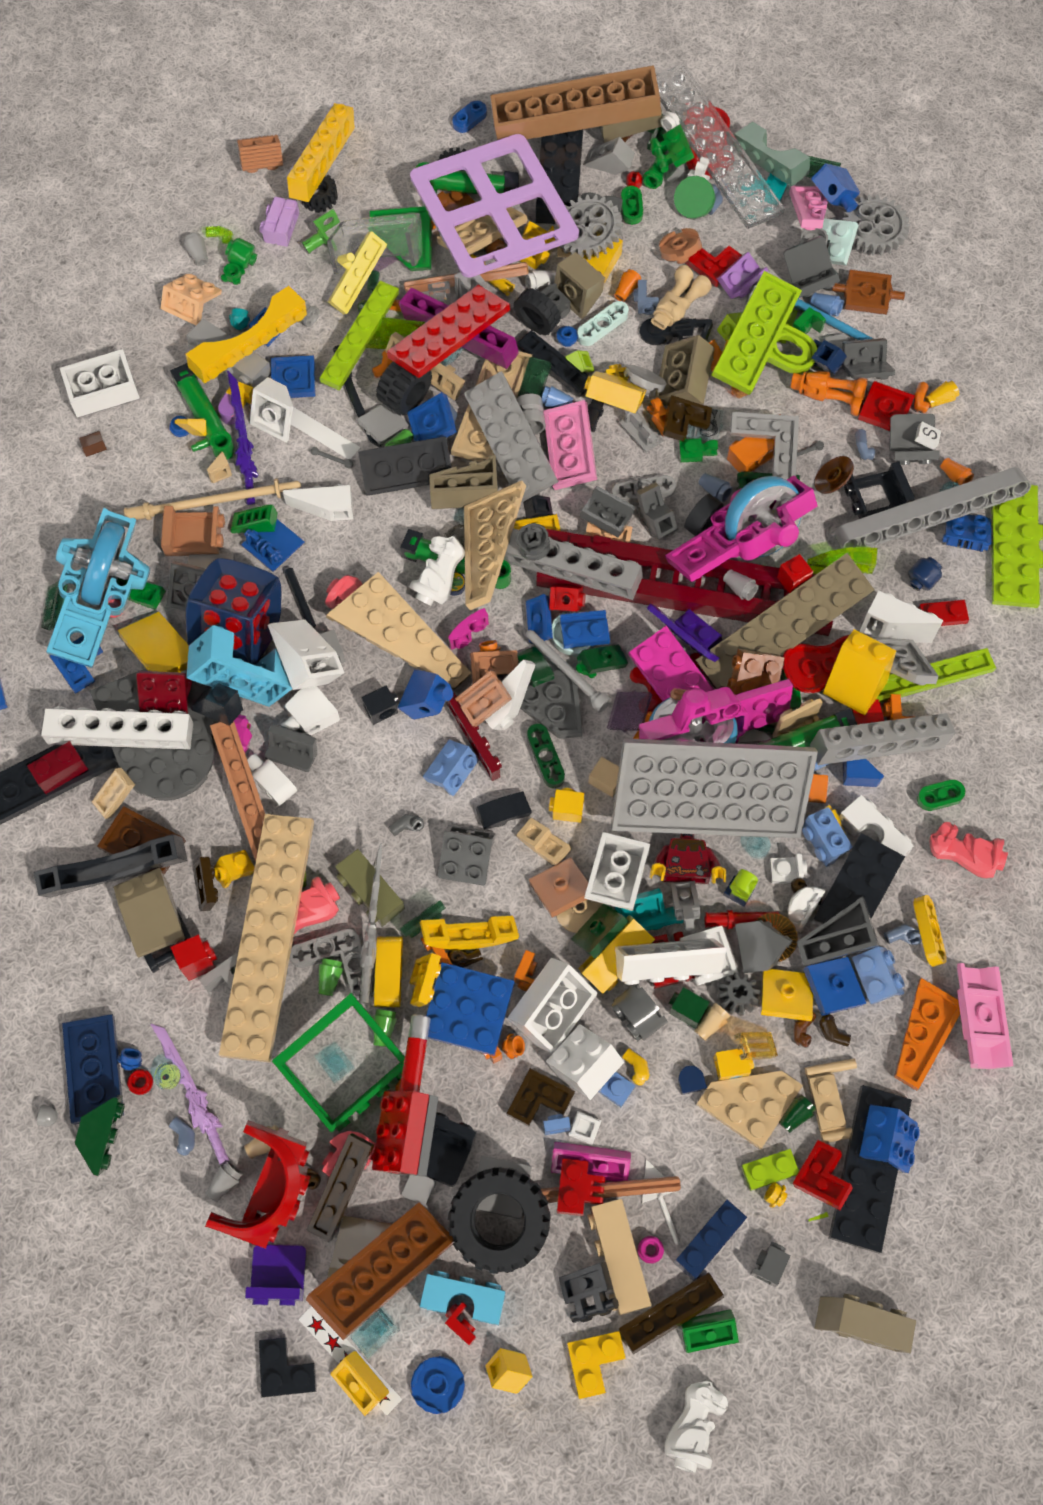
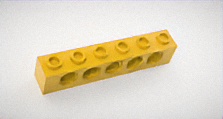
[287,103,355,202]

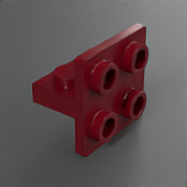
[136,671,192,714]

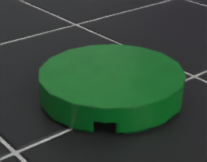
[674,175,716,219]

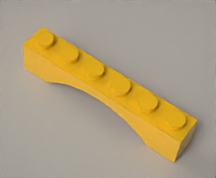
[185,285,307,384]

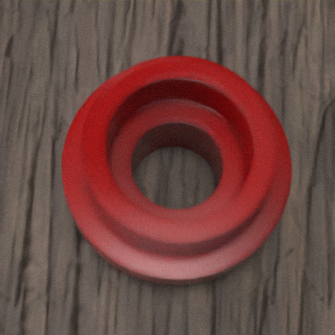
[127,1069,154,1095]

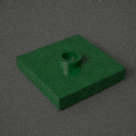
[571,904,629,958]

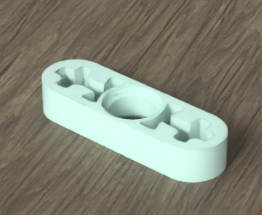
[577,301,629,346]

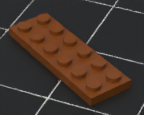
[306,1202,454,1341]

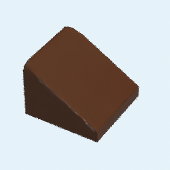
[79,431,107,457]

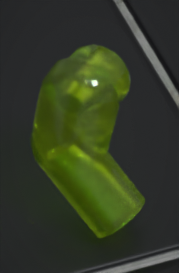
[205,226,234,244]

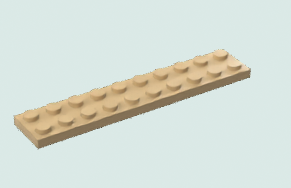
[219,814,314,1063]

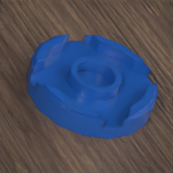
[411,1356,465,1414]

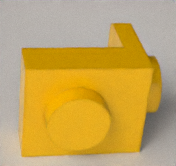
[214,850,255,888]

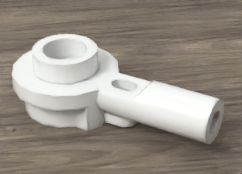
[660,111,680,132]

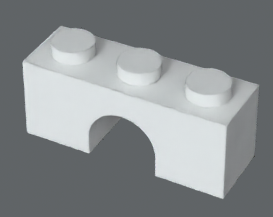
[839,795,914,857]

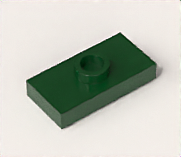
[579,644,629,674]

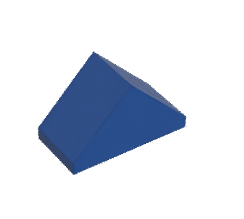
[843,759,884,787]

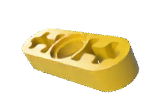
[913,895,947,967]

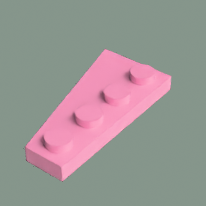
[789,185,828,230]

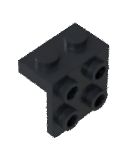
[427,1112,477,1187]

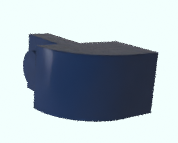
[812,339,847,376]

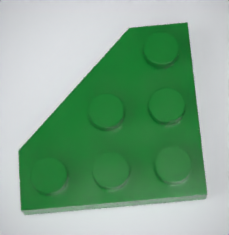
[369,206,432,271]

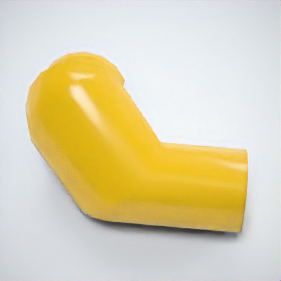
[622,1048,650,1085]

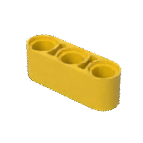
[374,936,403,1007]

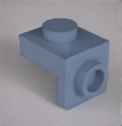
[634,280,659,315]

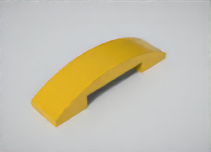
[420,916,519,950]

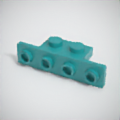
[614,888,683,931]

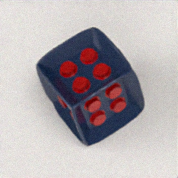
[185,558,282,665]

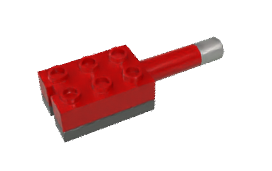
[372,1014,438,1177]

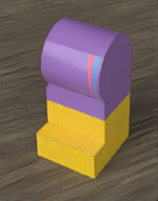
[218,381,253,425]

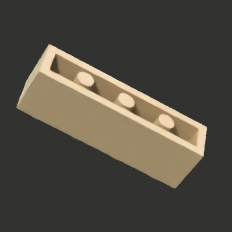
[587,1199,651,1316]

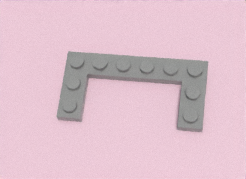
[728,412,799,547]

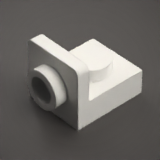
[769,853,807,884]

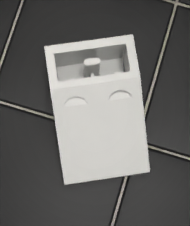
[859,591,943,643]
[268,620,344,690]

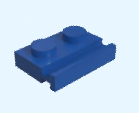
[560,610,610,649]

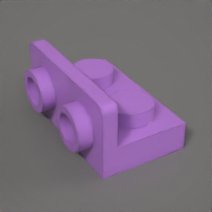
[717,252,769,299]

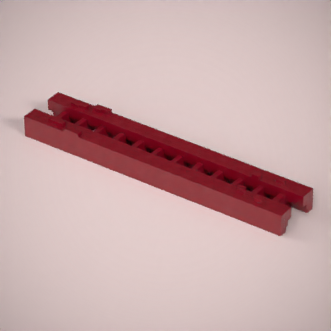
[536,529,833,636]

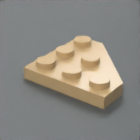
[696,1071,803,1150]

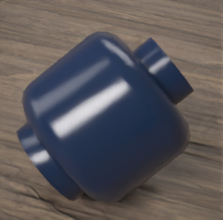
[908,557,942,591]

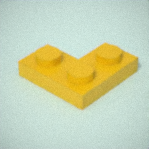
[409,953,441,1007]
[567,1331,626,1399]

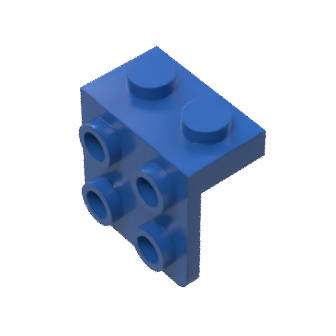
[860,1105,920,1173]

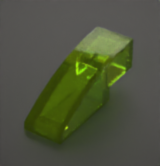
[366,317,425,349]
[807,547,878,574]

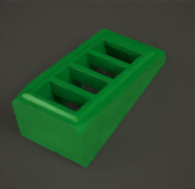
[231,504,278,534]

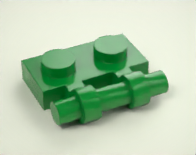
[650,124,694,173]

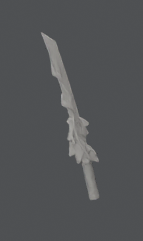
[359,843,382,1004]

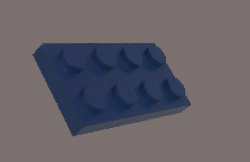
[62,1014,124,1125]

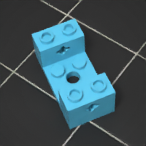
[186,625,292,707]

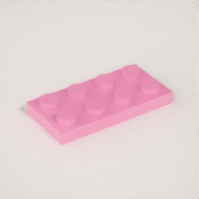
[543,400,597,490]

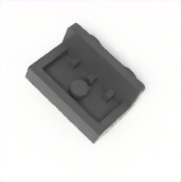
[579,486,635,538]
[265,724,317,772]

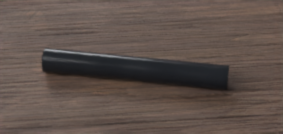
[285,568,316,628]

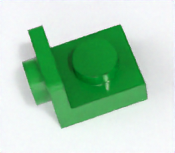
[793,307,826,334]

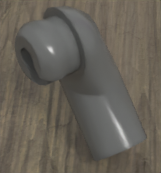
[388,814,424,836]

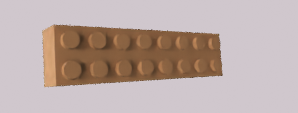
[490,65,661,140]

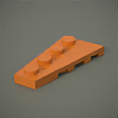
[894,978,960,1091]

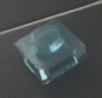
[319,1047,355,1084]

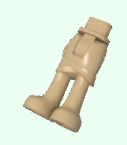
[651,265,712,330]

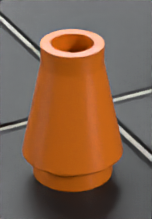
[614,269,642,302]
[940,458,974,486]

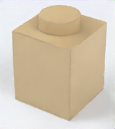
[588,756,619,798]

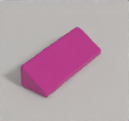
[551,1142,631,1182]

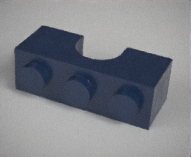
[673,1199,747,1281]

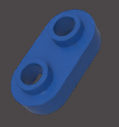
[452,101,487,133]

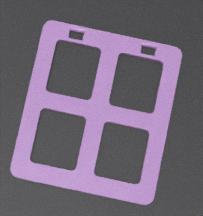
[410,134,579,278]

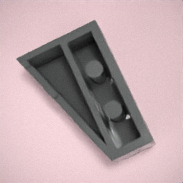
[797,897,879,966]

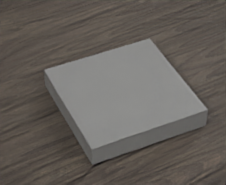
[477,1156,532,1219]

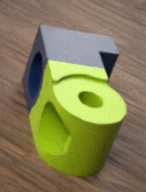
[723,869,759,907]

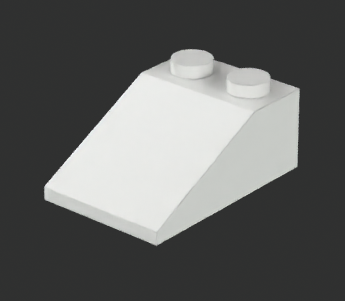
[584,832,650,911]

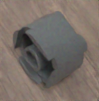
[611,983,668,1042]

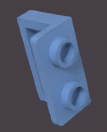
[423,740,479,796]
[802,807,853,867]
[852,946,905,1004]

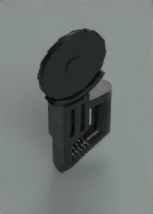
[639,318,713,345]

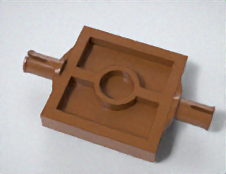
[832,270,905,315]

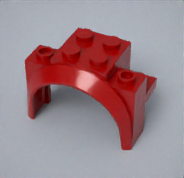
[205,1120,310,1249]

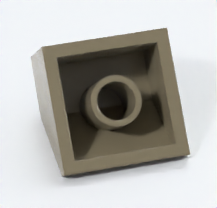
[555,252,605,319]

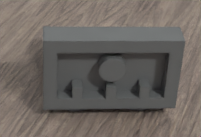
[438,825,496,886]

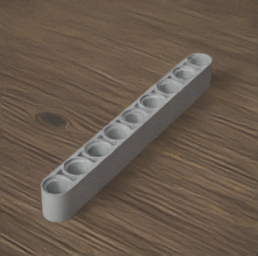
[834,467,1031,554]

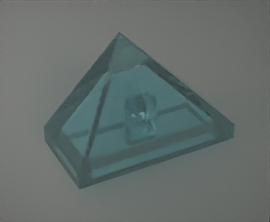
[351,1308,400,1359]

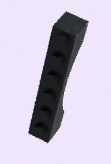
[34,834,188,898]

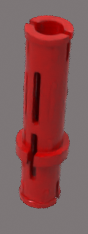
[704,910,780,929]

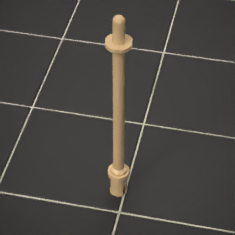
[124,478,301,520]

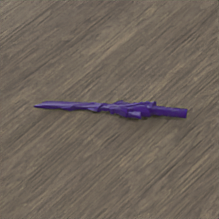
[227,371,259,505]

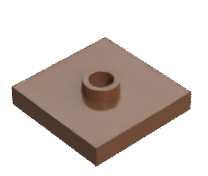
[528,857,588,918]

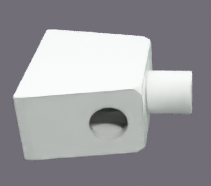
[280,686,340,735]

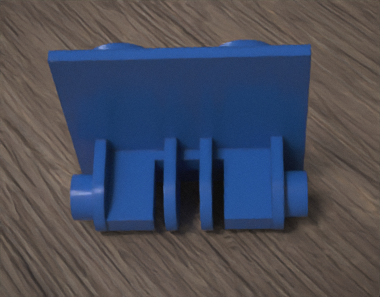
[942,514,991,552]
[241,519,305,572]

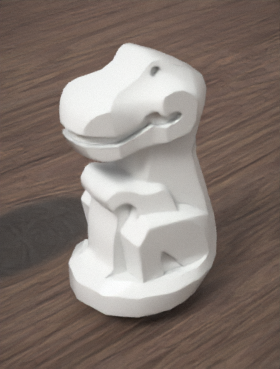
[409,536,465,606]
[665,1381,728,1473]

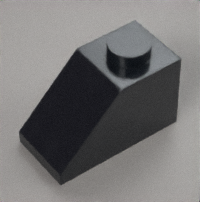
[190,683,243,726]

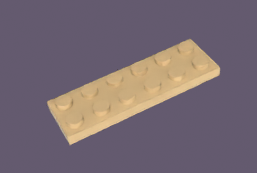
[451,351,532,462]

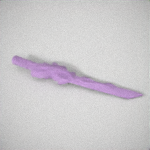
[150,1024,229,1165]

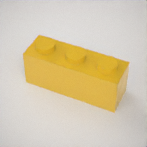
[578,915,655,993]

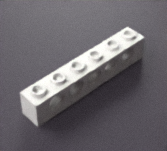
[41,706,193,749]

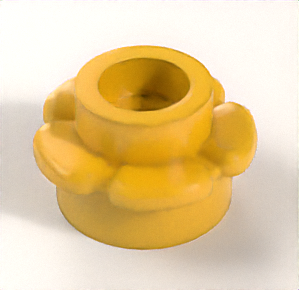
[764,1182,788,1208]

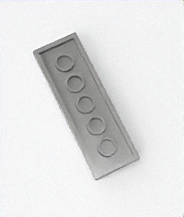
[464,371,559,503]

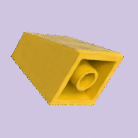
[823,629,896,715]

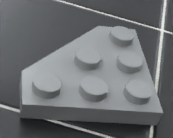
[871,637,939,685]

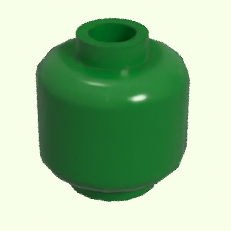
[225,238,258,269]

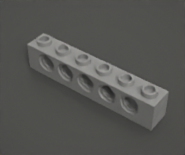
[504,528,643,600]
[810,713,956,765]

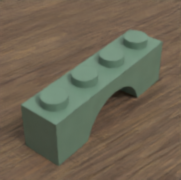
[734,121,810,187]

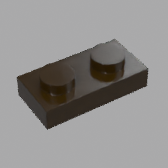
[194,857,218,911]

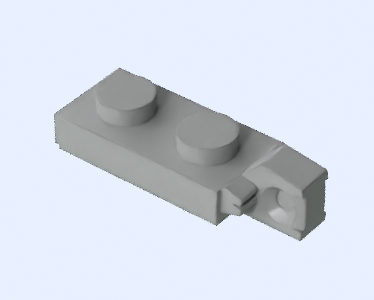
[670,881,700,931]

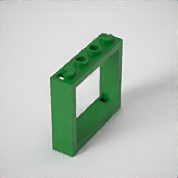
[272,993,405,1132]

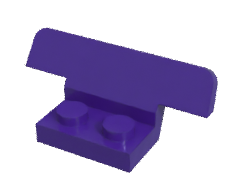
[647,603,722,662]

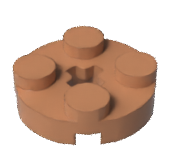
[659,228,702,264]

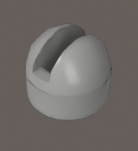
[37,1105,58,1127]

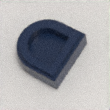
[678,1066,707,1095]

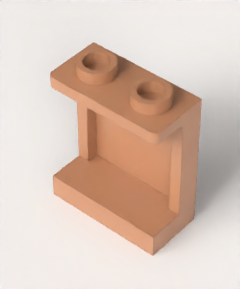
[161,506,225,556]

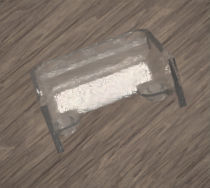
[327,213,422,274]

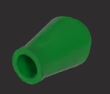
[643,161,664,189]

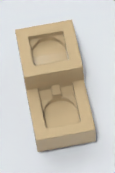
[516,818,571,866]

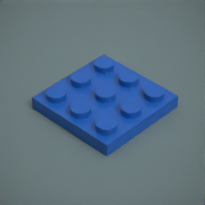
[426,962,515,1056]

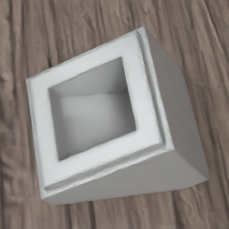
[402,1175,437,1207]

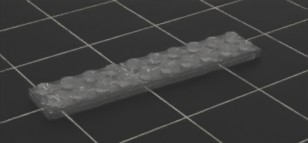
[656,63,785,229]

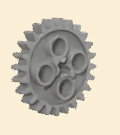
[554,194,623,260]
[842,195,910,256]

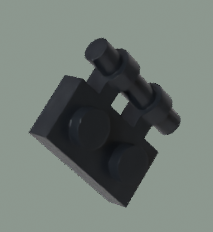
[559,1262,619,1323]

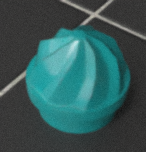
[229,308,250,330]

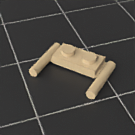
[805,1058,857,1143]

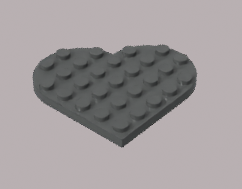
[90,668,243,801]

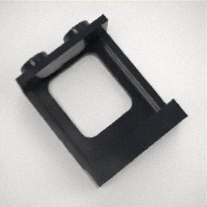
[844,461,915,519]

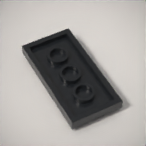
[358,436,451,496]
[814,833,905,924]

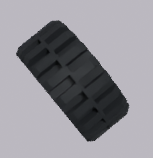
[448,1167,551,1274]

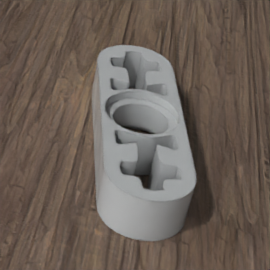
[612,475,676,504]

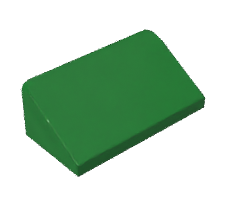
[680,1309,739,1353]

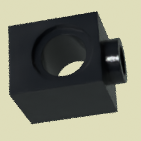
[361,685,400,725]

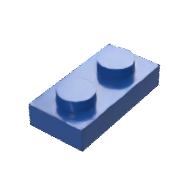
[526,594,553,645]

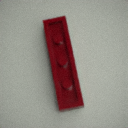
[447,692,502,781]

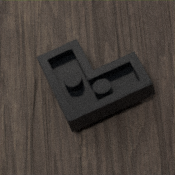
[259,1337,317,1398]

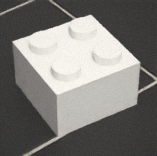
[546,1024,624,1100]

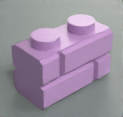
[260,197,300,247]

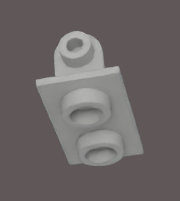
[619,410,663,453]

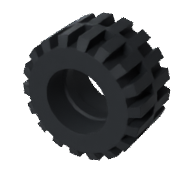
[376,362,432,416]

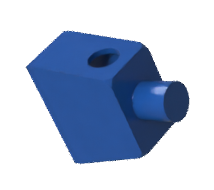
[811,163,860,212]
[397,670,453,720]

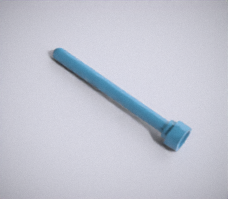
[794,298,874,340]

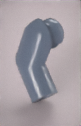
[708,184,723,215]
[855,429,875,460]
[169,1117,195,1156]

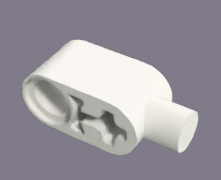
[247,754,297,806]

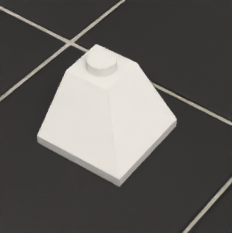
[250,377,293,443]

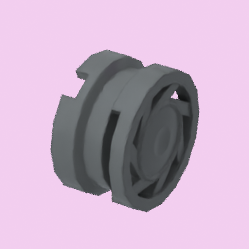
[516,523,550,561]

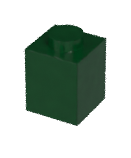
[668,987,710,1029]

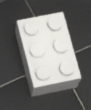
[60,349,140,417]
[507,958,598,1054]

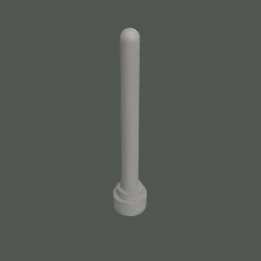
[526,630,612,713]

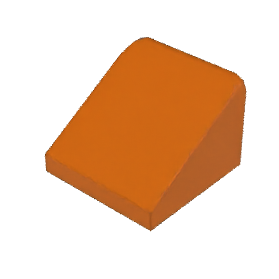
[808,774,828,803]

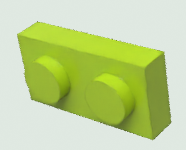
[741,1149,799,1191]

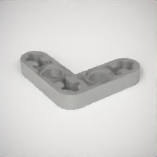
[290,929,373,999]

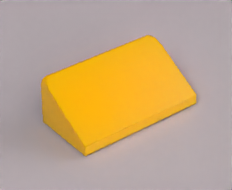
[330,1351,389,1416]

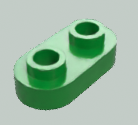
[621,186,643,225]
[917,780,966,811]

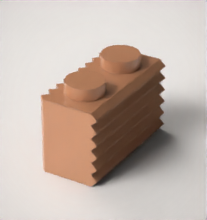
[237,134,283,173]

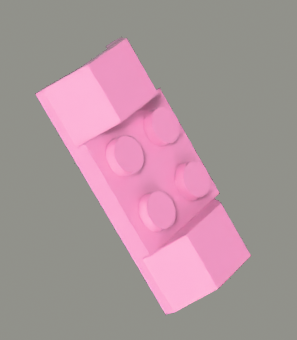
[957,963,1013,1069]

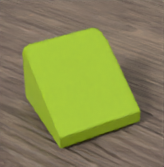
[565,350,594,372]

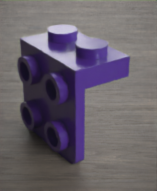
[245,1245,307,1306]

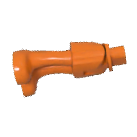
[790,371,868,416]

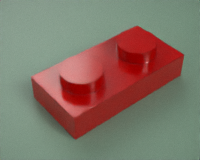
[918,600,969,626]

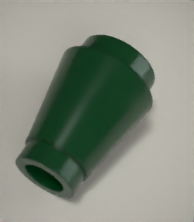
[779,1094,816,1133]

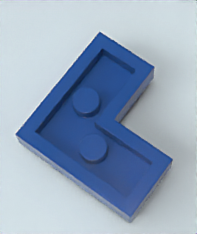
[50,636,103,694]

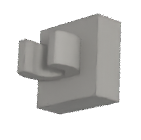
[666,163,688,183]

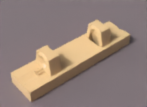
[385,332,465,400]

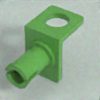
[302,209,340,254]

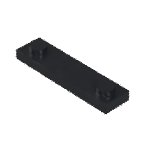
[517,330,589,397]

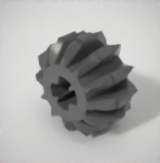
[717,973,760,1016]

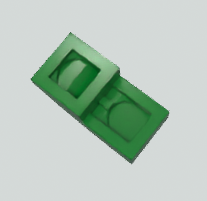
[117,577,166,610]

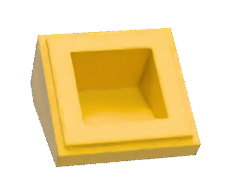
[175,418,207,436]

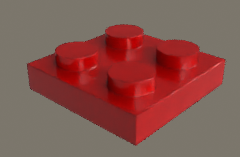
[858,381,915,431]

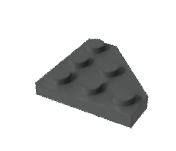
[506,669,583,739]

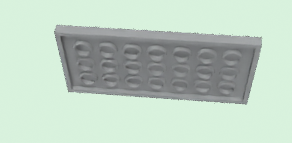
[611,738,818,838]

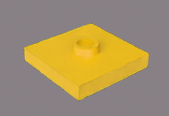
[761,969,813,1021]

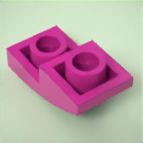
[448,608,489,650]

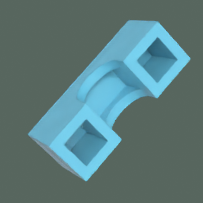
[420,1270,506,1326]

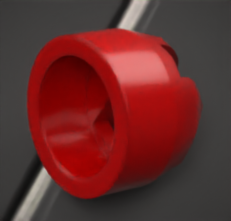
[626,171,642,188]

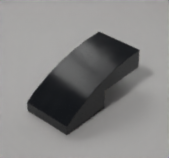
[476,791,532,830]

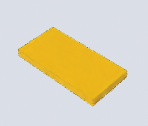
[118,612,189,673]

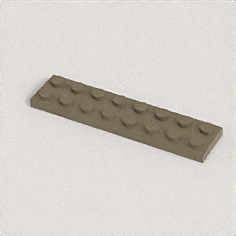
[695,553,875,689]

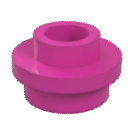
[637,1236,664,1264]

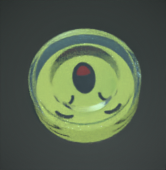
[746,836,771,859]
[154,1063,181,1089]

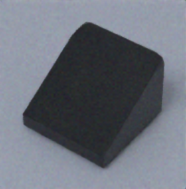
[523,495,553,519]

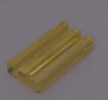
[734,1032,778,1060]

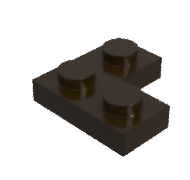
[663,395,712,442]
[506,1068,575,1127]

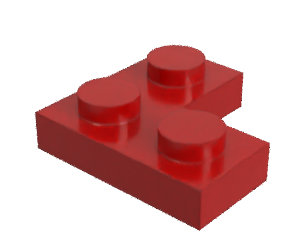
[685,245,742,287]
[793,1140,853,1210]

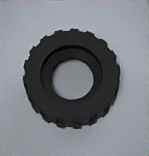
[513,288,561,336]

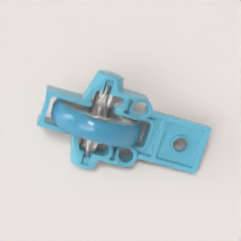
[46,508,150,668]

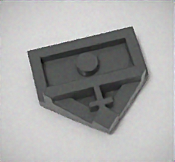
[735,920,793,973]

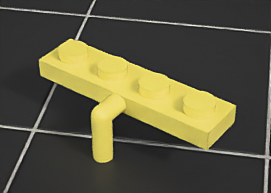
[327,231,387,315]

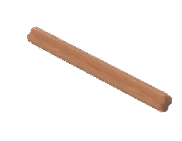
[404,262,528,293]
[541,1176,681,1203]

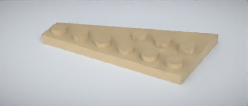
[464,480,526,610]
[326,572,471,690]

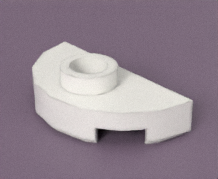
[787,886,825,933]

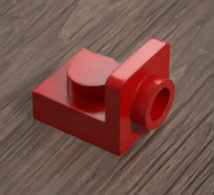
[445,1302,477,1346]

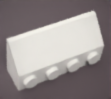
[615,938,726,985]

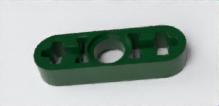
[527,724,565,788]

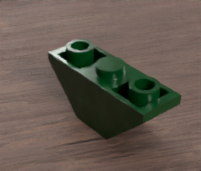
[75,1094,125,1176]

